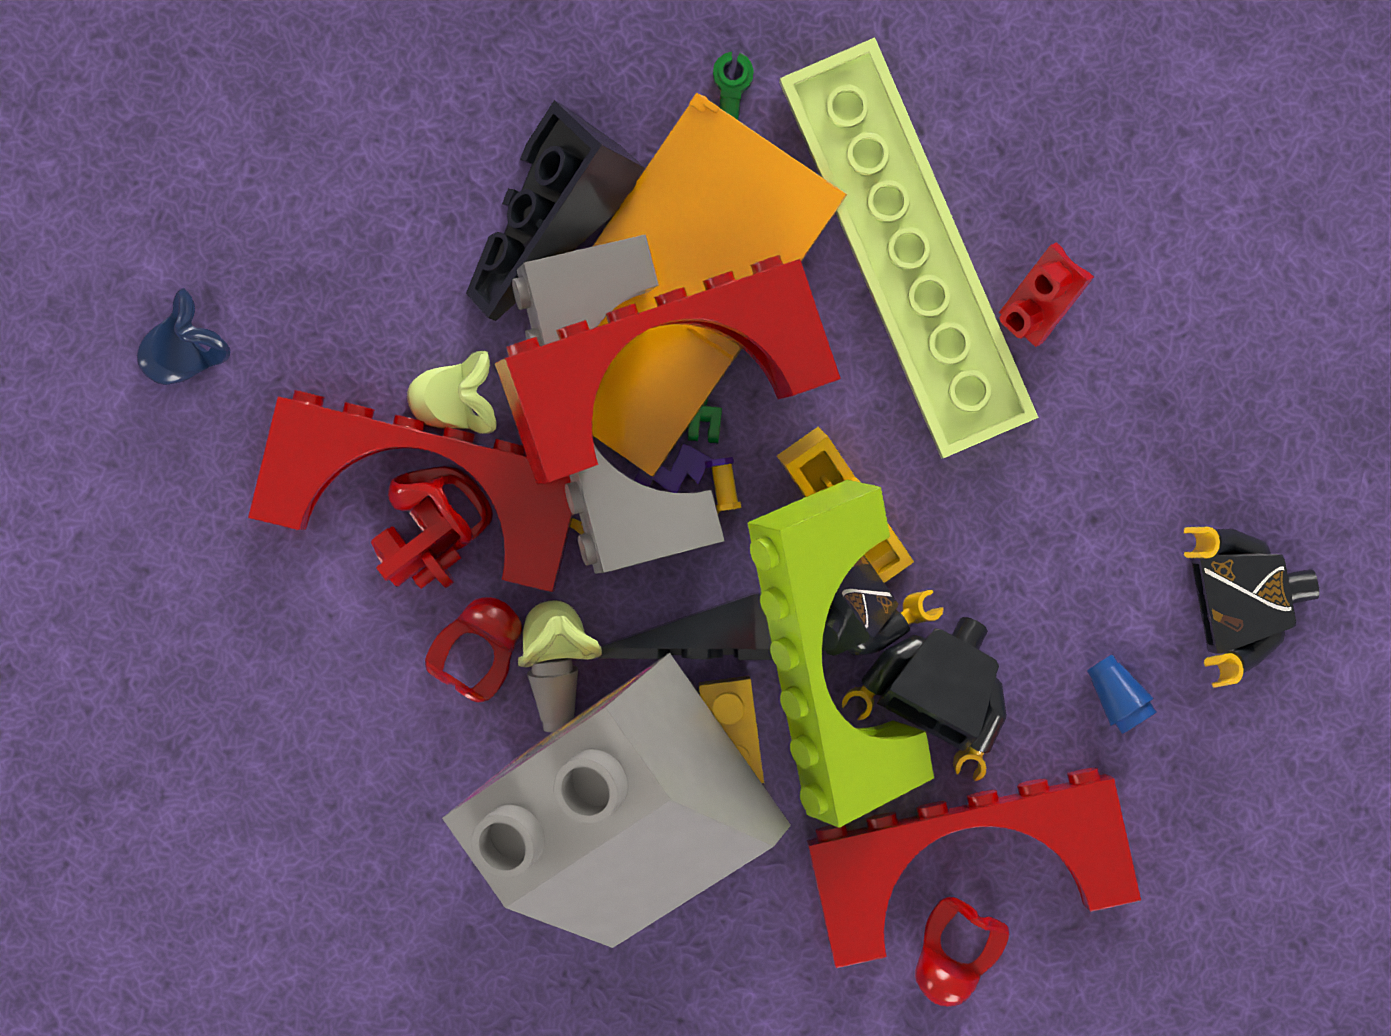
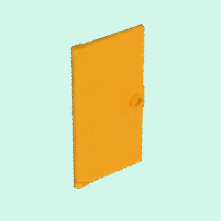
[592,93,847,477]

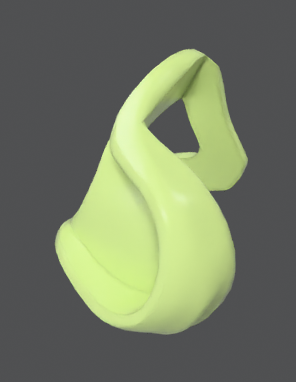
[407,351,497,434]
[518,600,602,667]

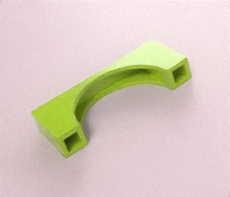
[747,480,934,828]

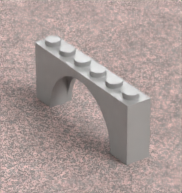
[512,234,724,574]

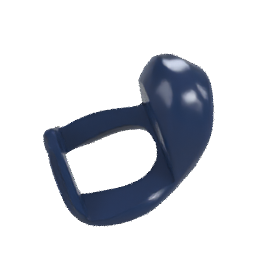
[137,288,230,385]

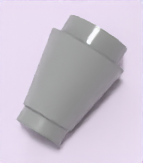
[527,658,578,732]

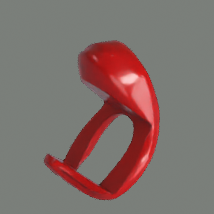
[388,466,493,550]
[425,597,522,702]
[915,897,1010,1007]

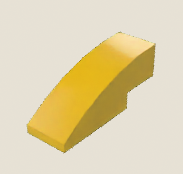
[776,427,914,583]

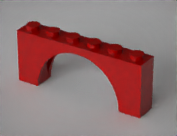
[495,255,841,485]
[248,390,573,592]
[807,767,1141,968]

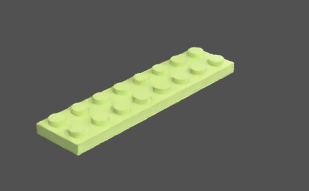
[779,38,1039,459]

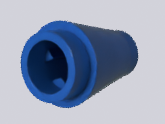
[1087,654,1157,734]

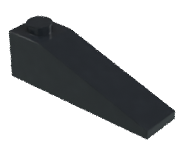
[466,100,645,321]
[598,593,773,660]

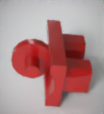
[999,242,1094,347]
[371,497,462,589]

